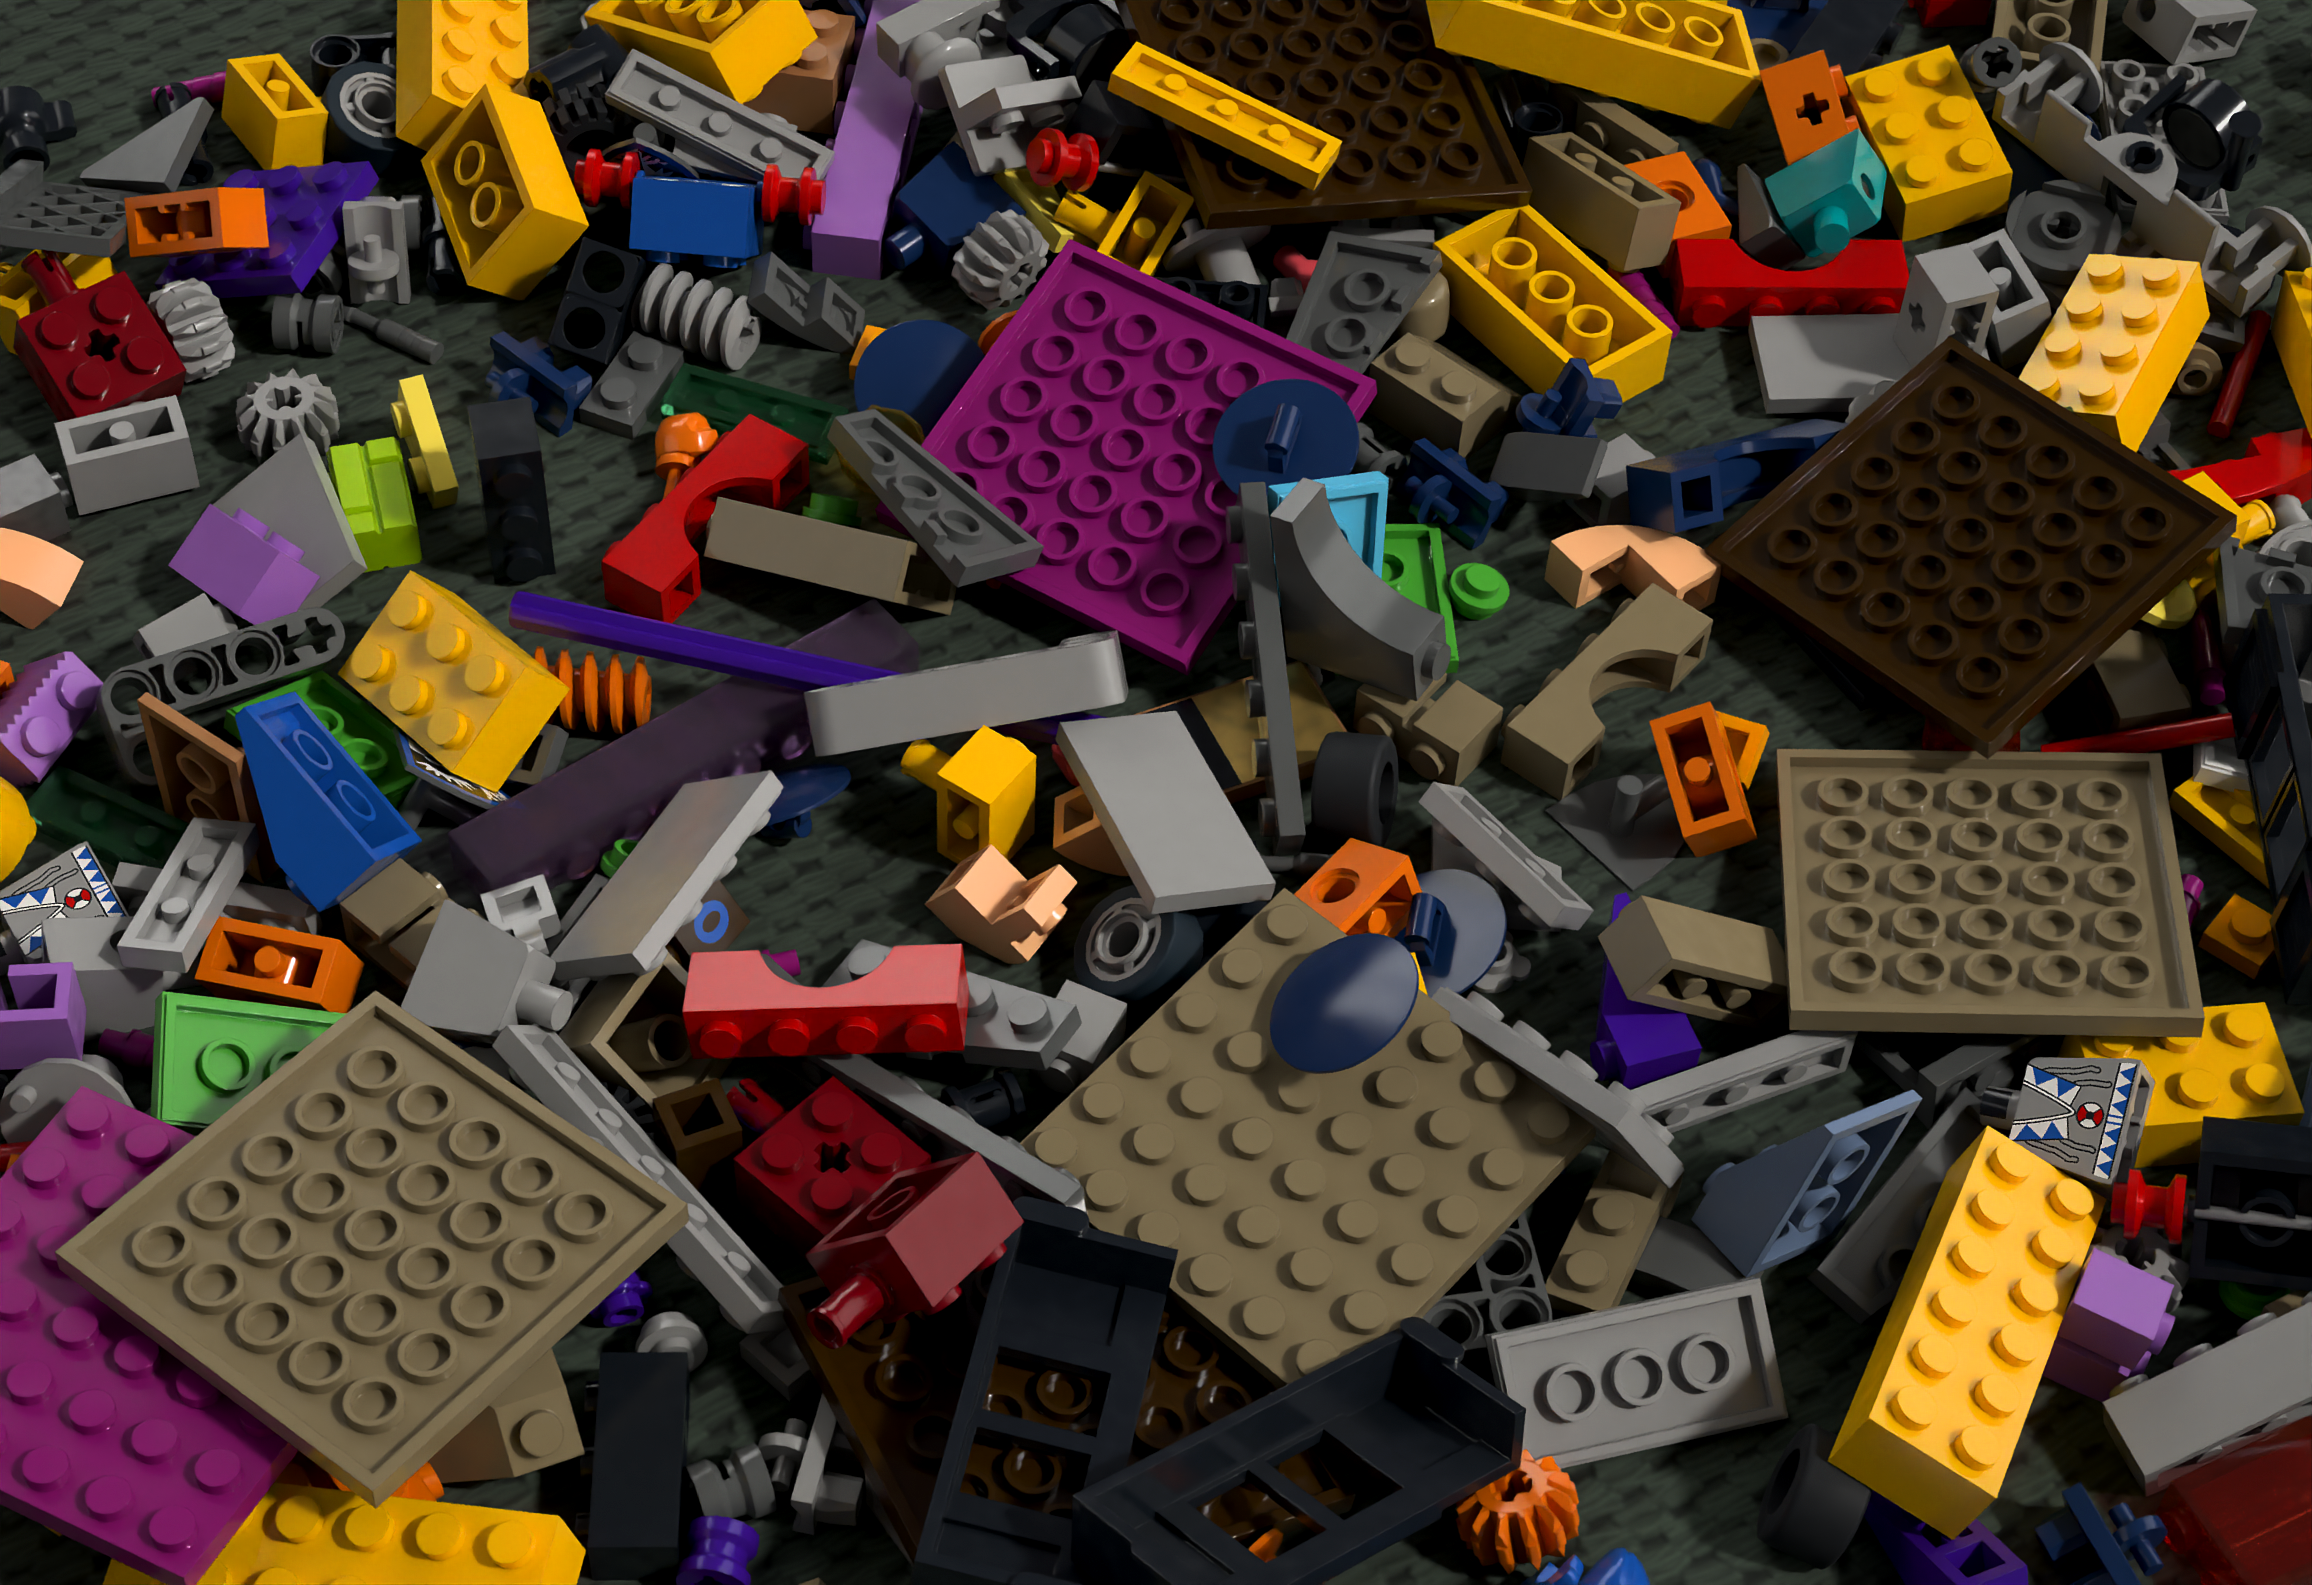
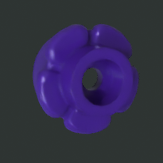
[589,1269,653,1327]

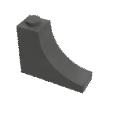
[1270,478,1451,701]

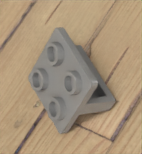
[938,55,1082,177]

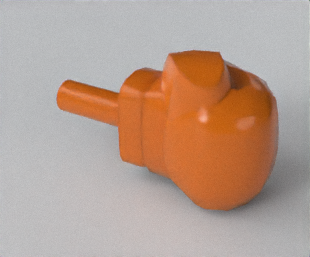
[655,412,719,499]

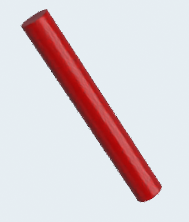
[2207,310,2272,439]
[2041,713,2236,753]

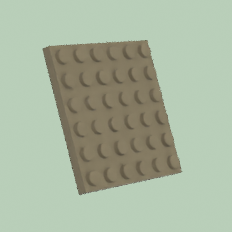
[1775,749,2205,1038]
[1020,888,1596,1389]
[55,990,689,1508]

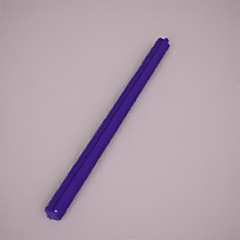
[508,591,1108,745]

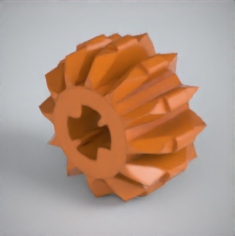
[1456,1449,1580,1575]

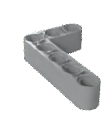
[804,630,1129,756]

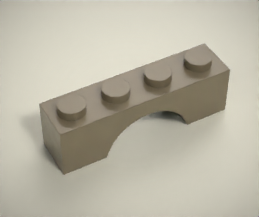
[1501,583,1713,801]

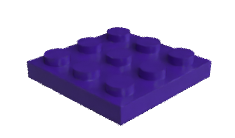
[154,161,379,298]

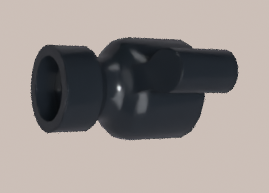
[0,85,77,172]

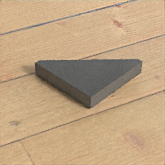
[80,97,214,194]

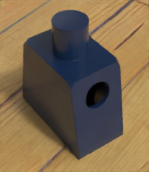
[882,141,1026,278]

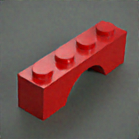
[1669,239,1909,328]
[601,414,810,623]
[682,944,969,1059]

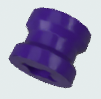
[676,1516,760,1585]

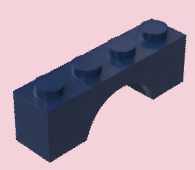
[1626,419,1849,533]

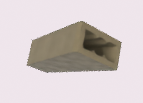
[704,497,957,615]

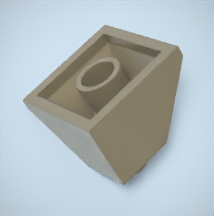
[428,1348,585,1483]

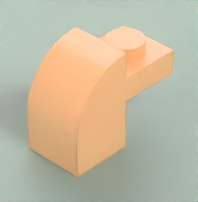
[925,844,1077,964]

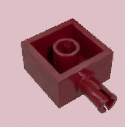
[13,250,187,422]
[726,1076,931,1264]
[805,1151,1024,1350]

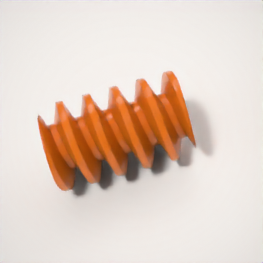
[532,646,652,737]

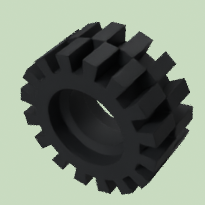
[542,83,636,184]

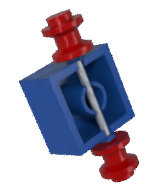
[574,149,826,268]

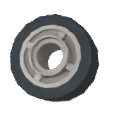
[320,61,418,174]
[1074,884,1203,1018]

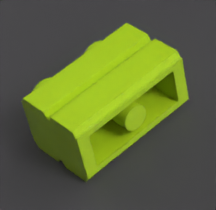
[326,436,423,572]

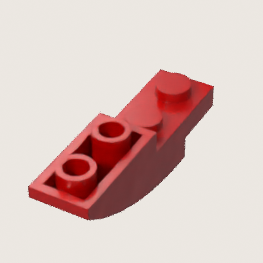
[2167,428,2312,507]

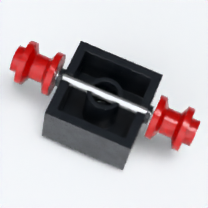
[1026,79,1197,213]
[2110,1116,2312,1291]

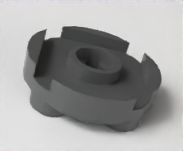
[2004,180,2121,285]

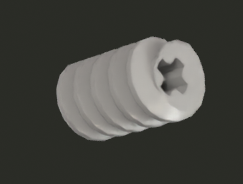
[630,263,762,370]

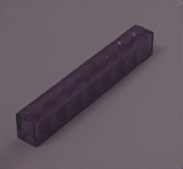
[448,598,919,906]

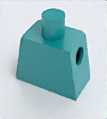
[1765,128,1887,258]

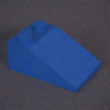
[235,691,422,912]

